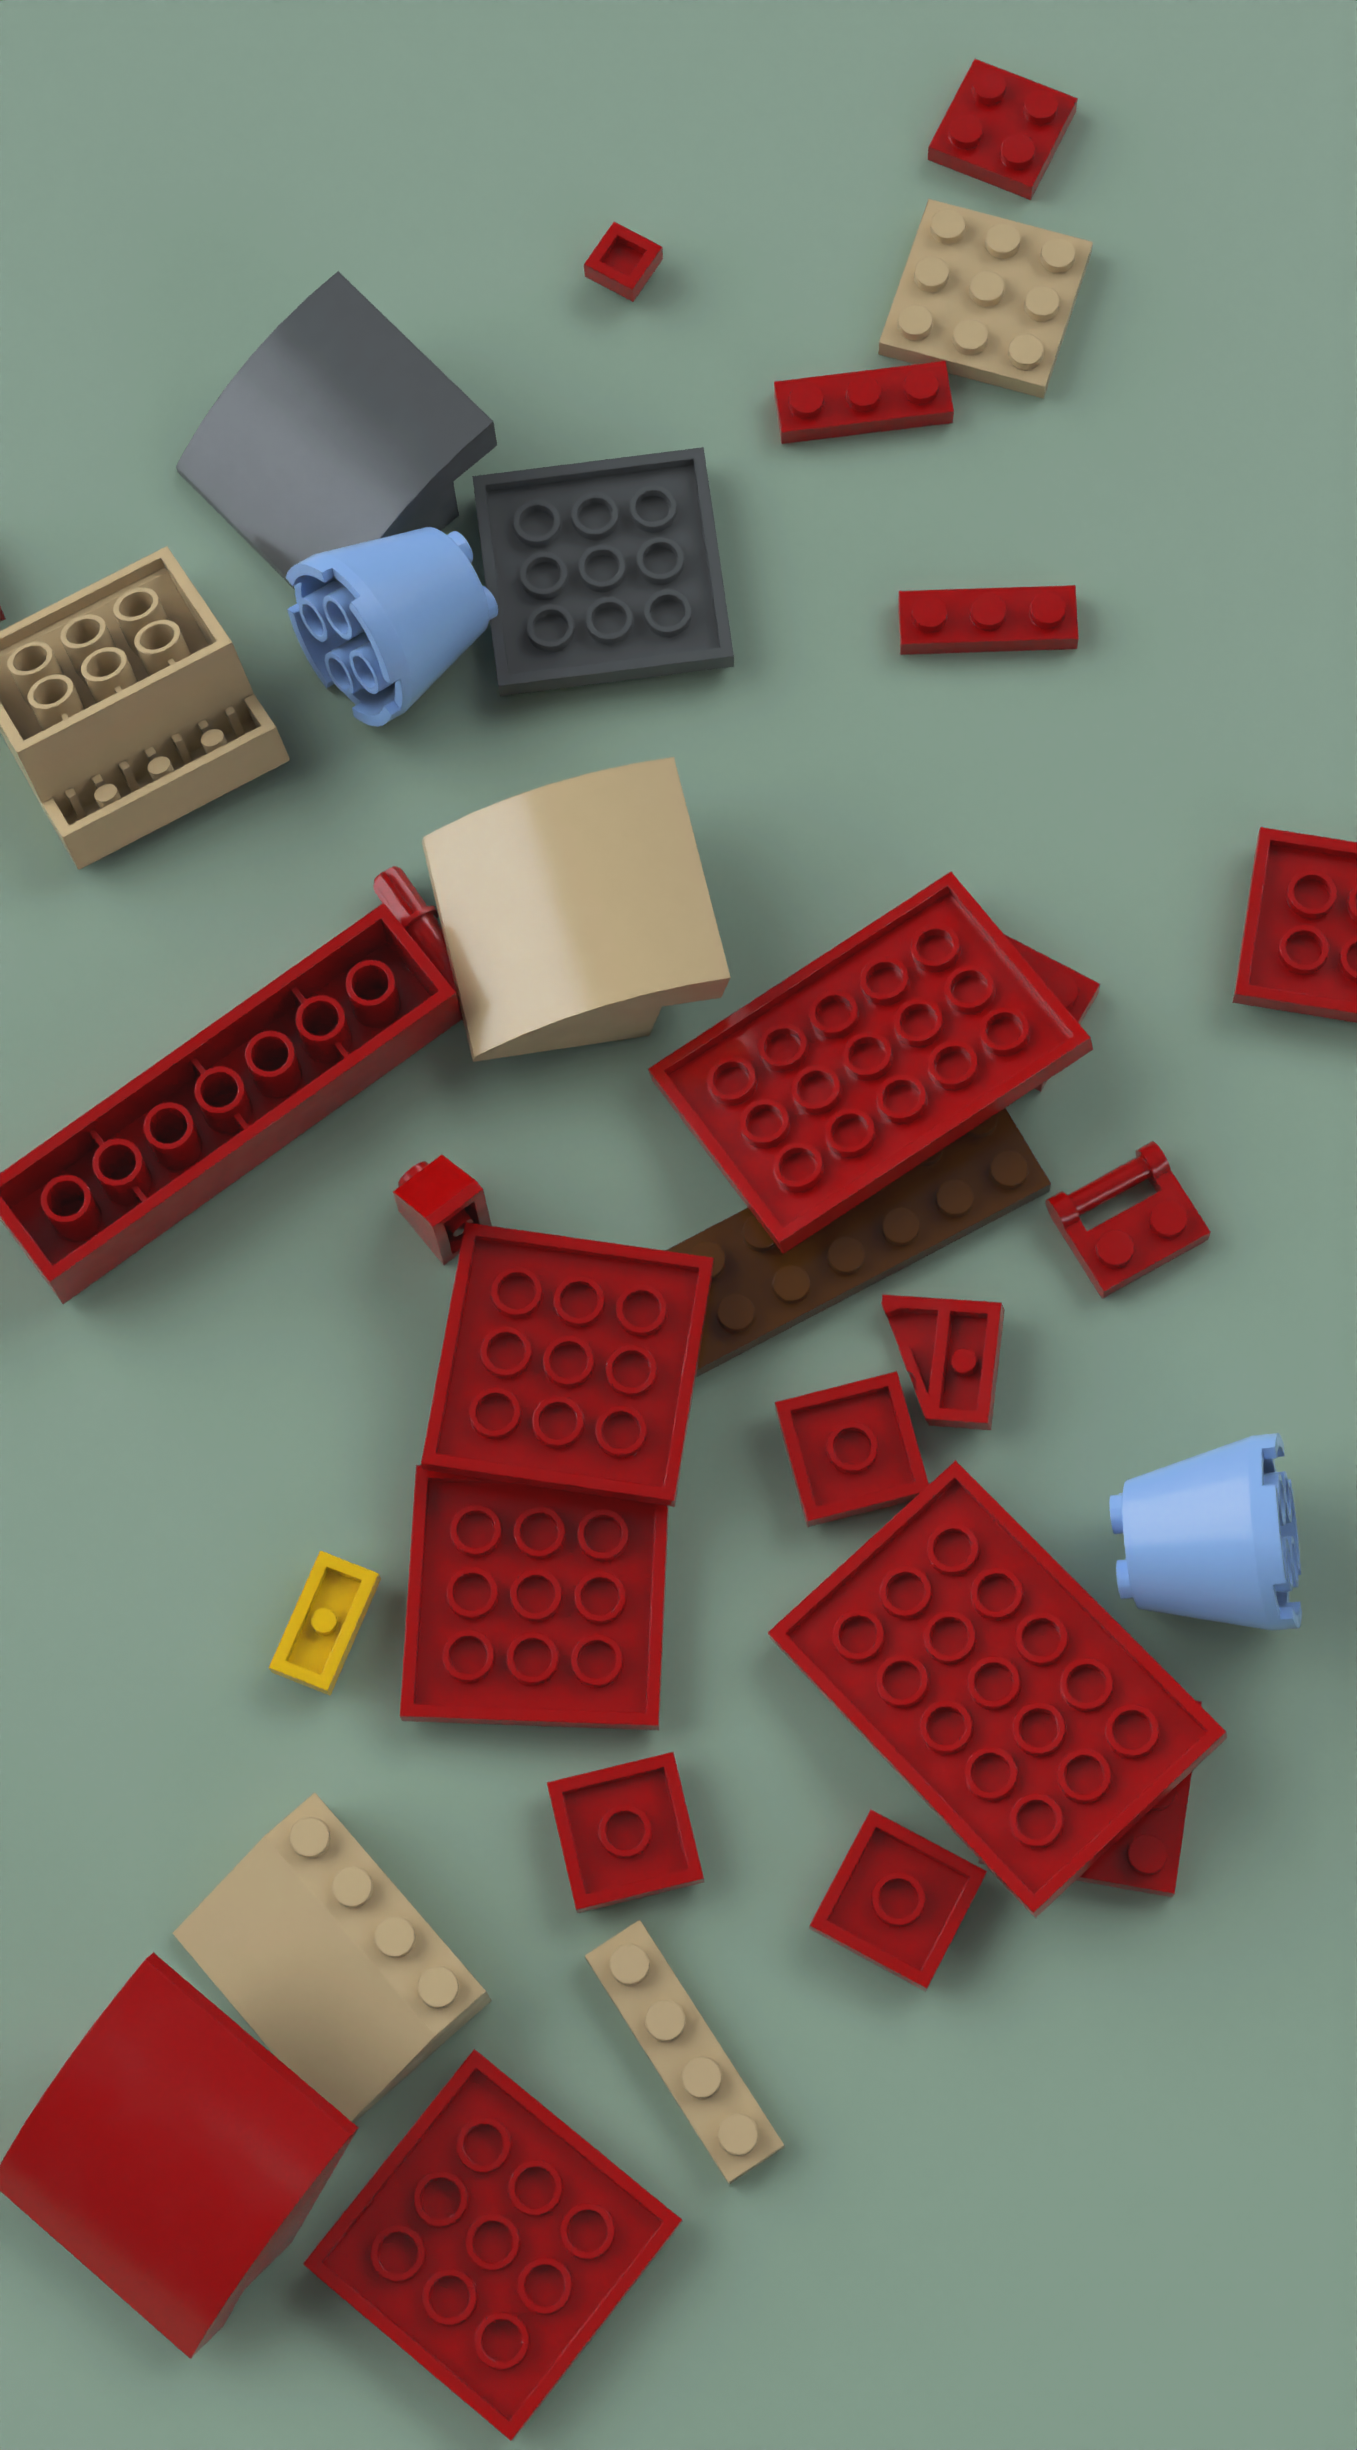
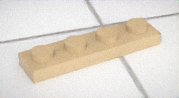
[585,1920,785,2184]

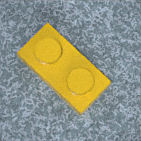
[269,1551,381,1696]

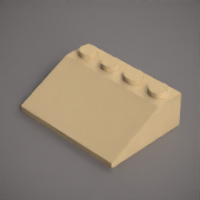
[172,1792,492,2123]

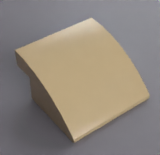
[0,546,290,870]
[422,757,731,1062]

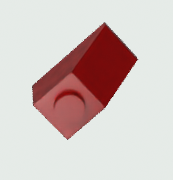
[393,1155,492,1265]

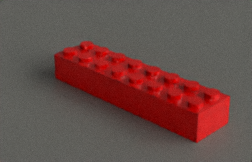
[0,903,462,1304]

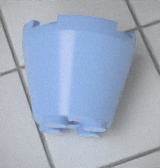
[286,527,498,727]
[1109,1433,1302,1631]

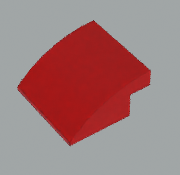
[0,1952,359,2359]

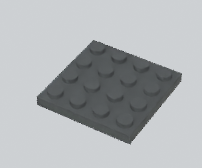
[472,447,734,696]

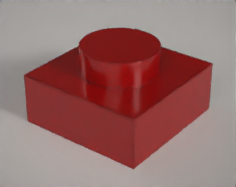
[584,222,663,302]

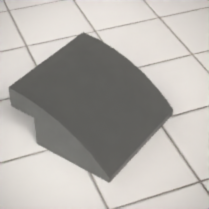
[176,271,497,590]

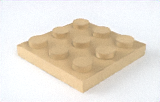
[878,199,1093,399]

